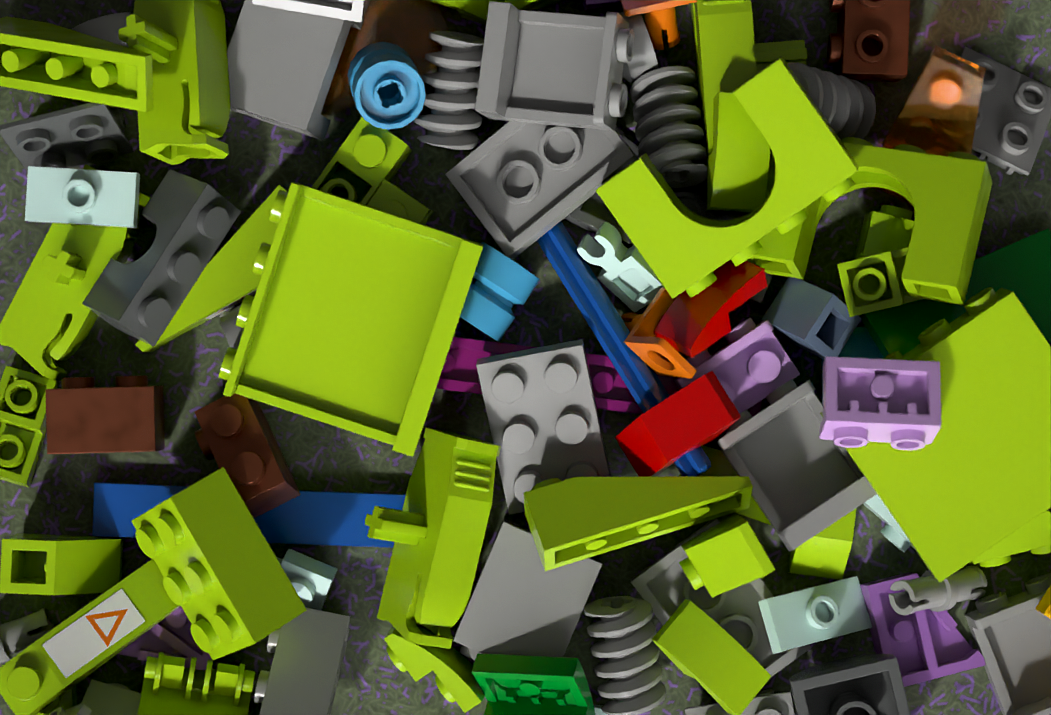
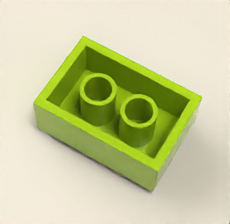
[131,467,307,660]

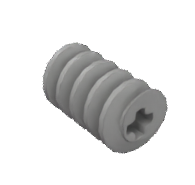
[413,31,484,150]
[787,62,876,140]
[630,66,708,189]
[583,596,667,715]

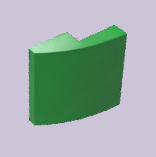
[472,653,595,715]

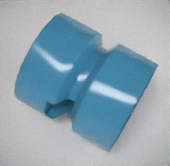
[348,42,426,130]
[460,242,540,342]

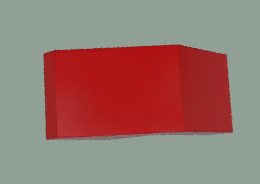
[615,371,741,477]

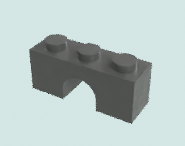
[82,169,241,347]

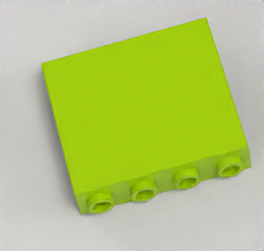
[219,182,483,457]
[820,287,1051,583]

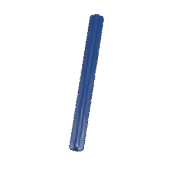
[537,221,711,476]

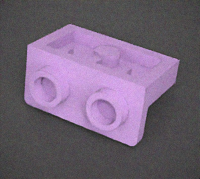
[674,317,800,414]
[819,357,941,450]

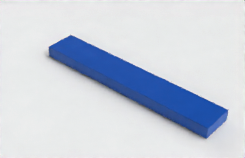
[92,482,406,548]

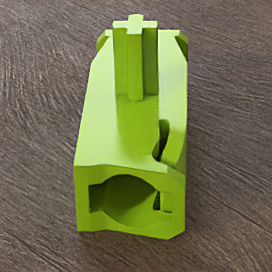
[118,0,230,165]
[691,0,807,167]
[0,164,151,381]
[365,427,501,649]

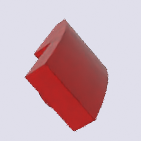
[654,259,767,358]

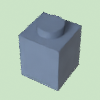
[761,277,861,360]

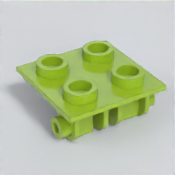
[137,652,255,715]

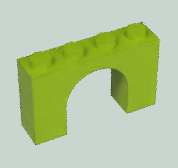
[595,56,858,299]
[746,137,993,305]

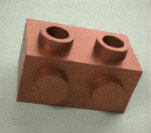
[827,0,910,82]
[45,376,165,454]
[194,394,301,518]

